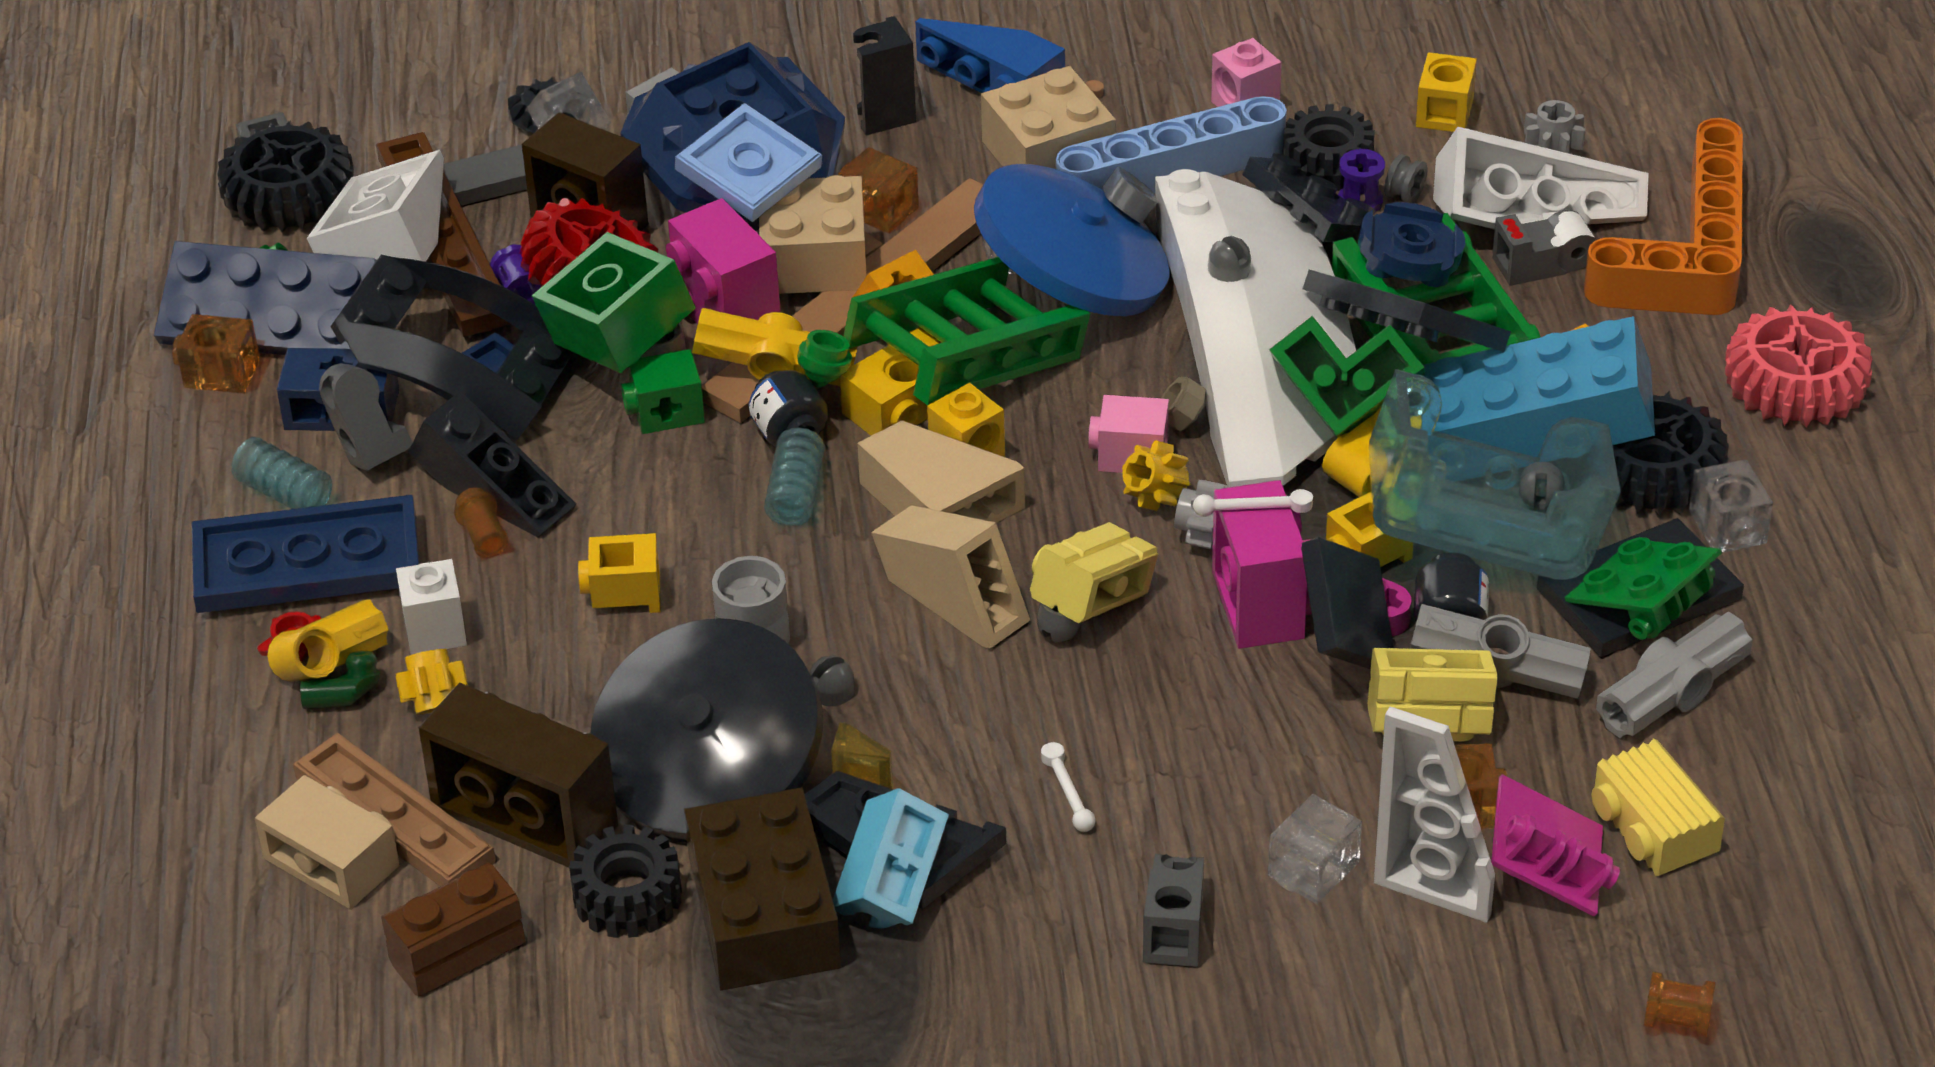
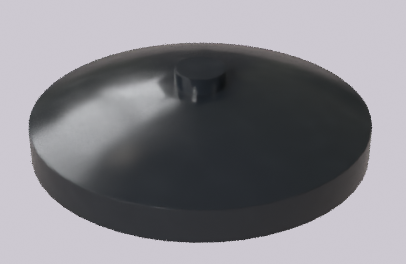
[590,618,823,842]

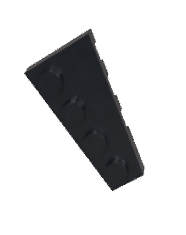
[1302,269,1511,352]

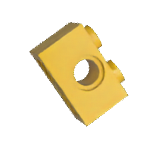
[840,327,941,435]

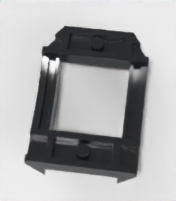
[330,254,574,443]

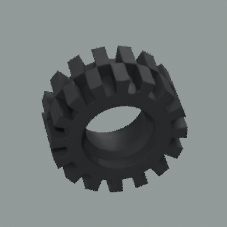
[1283,104,1375,191]
[569,825,682,938]

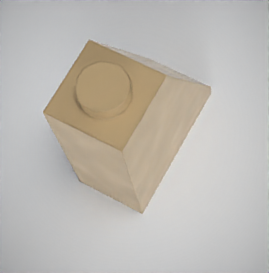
[857,421,1025,523]
[871,505,1030,649]

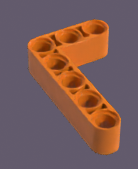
[1584,118,1743,315]

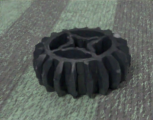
[217,120,354,232]
[1579,390,1729,516]

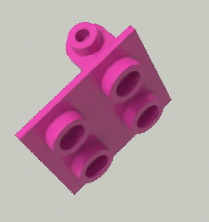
[1491,774,1620,916]

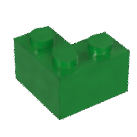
[1269,316,1425,438]

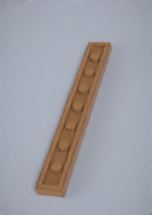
[702,178,983,423]

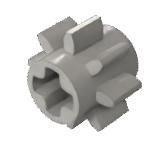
[1524,100,1585,154]
[1174,480,1228,549]

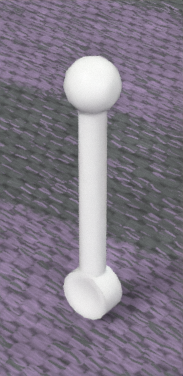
[1193,489,1313,517]
[1041,742,1096,832]

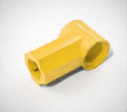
[267,599,389,682]

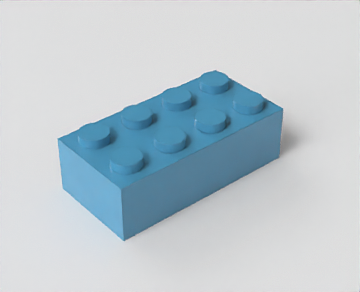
[1421,316,1655,483]

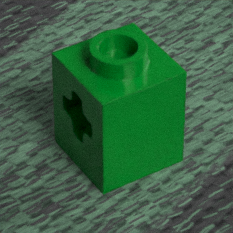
[621,349,705,434]

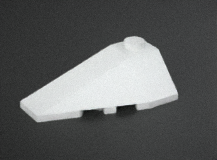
[1433,127,1649,229]
[1374,706,1495,923]

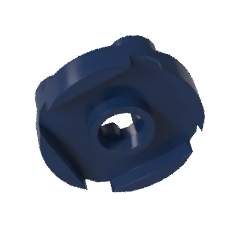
[1358,202,1465,287]

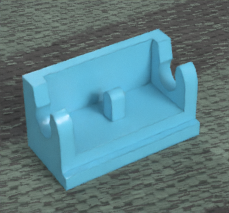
[833,788,949,928]

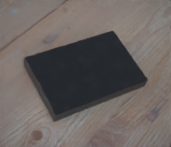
[1537,518,1744,658]

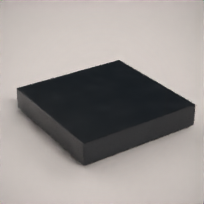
[1301,537,1394,669]

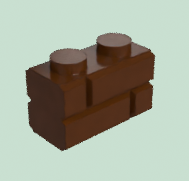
[381,862,525,997]

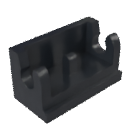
[853,16,916,136]

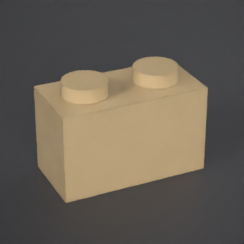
[255,775,400,910]

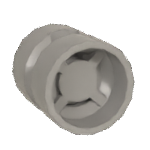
[712,556,790,643]

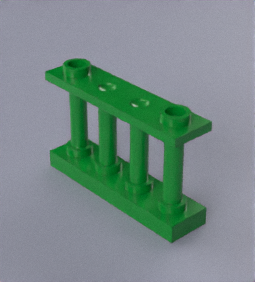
[1332,213,1541,409]
[844,257,1091,405]

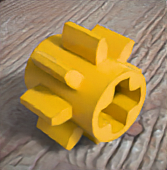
[1122,440,1190,511]
[395,649,468,715]

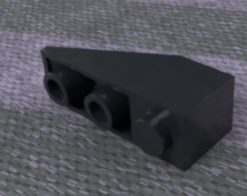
[408,391,577,538]

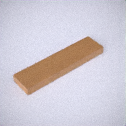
[293,733,496,886]

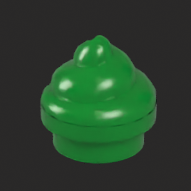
[797,330,852,388]

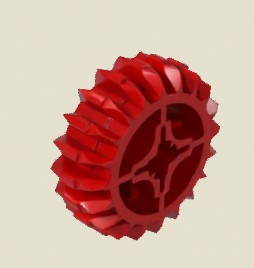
[519,198,659,287]

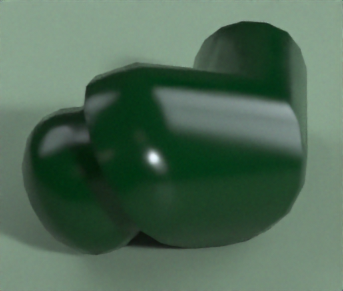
[300,651,381,709]

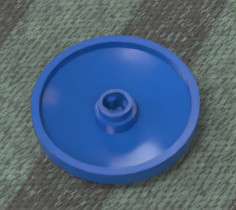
[974,164,1170,316]

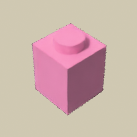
[1088,395,1169,473]

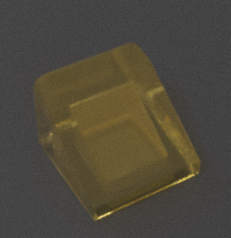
[831,722,893,789]

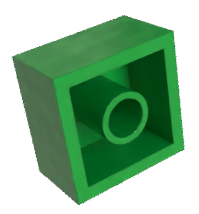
[532,232,696,373]

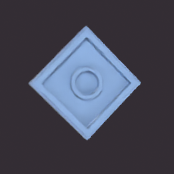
[675,103,822,222]

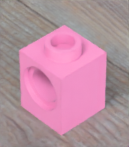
[1211,38,1281,107]

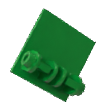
[1564,537,1722,640]

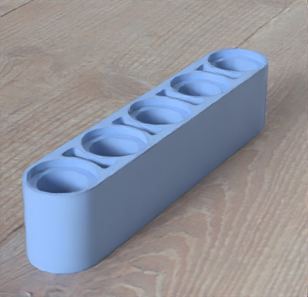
[1056,96,1287,194]

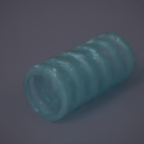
[764,428,825,526]
[231,437,332,509]

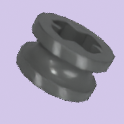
[1384,154,1428,203]

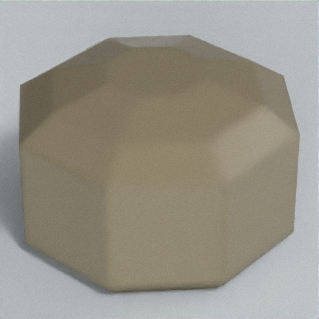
[1161,376,1206,431]

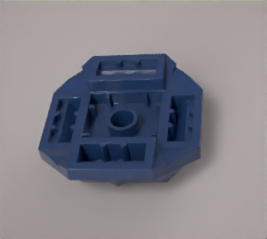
[620,42,845,231]

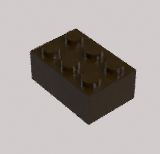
[418,682,619,868]
[684,788,841,991]

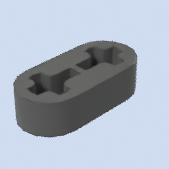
[1102,166,1158,223]

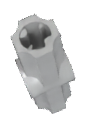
[1410,604,1591,699]
[1596,611,1753,738]

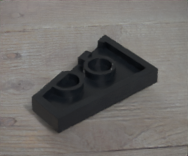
[1242,153,1375,244]
[805,771,1007,910]

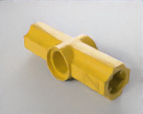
[692,308,858,386]

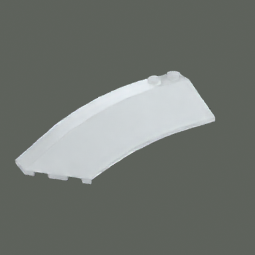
[1155,169,1356,488]

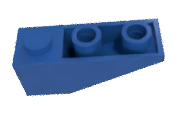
[915,18,1065,93]

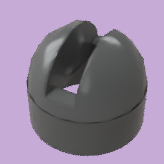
[1208,236,1251,282]
[1519,462,1565,510]
[1037,603,1082,643]
[810,655,855,706]

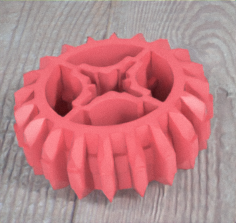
[1725,304,1872,428]

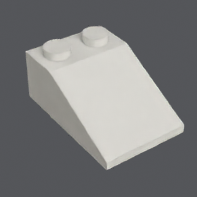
[307,150,444,262]

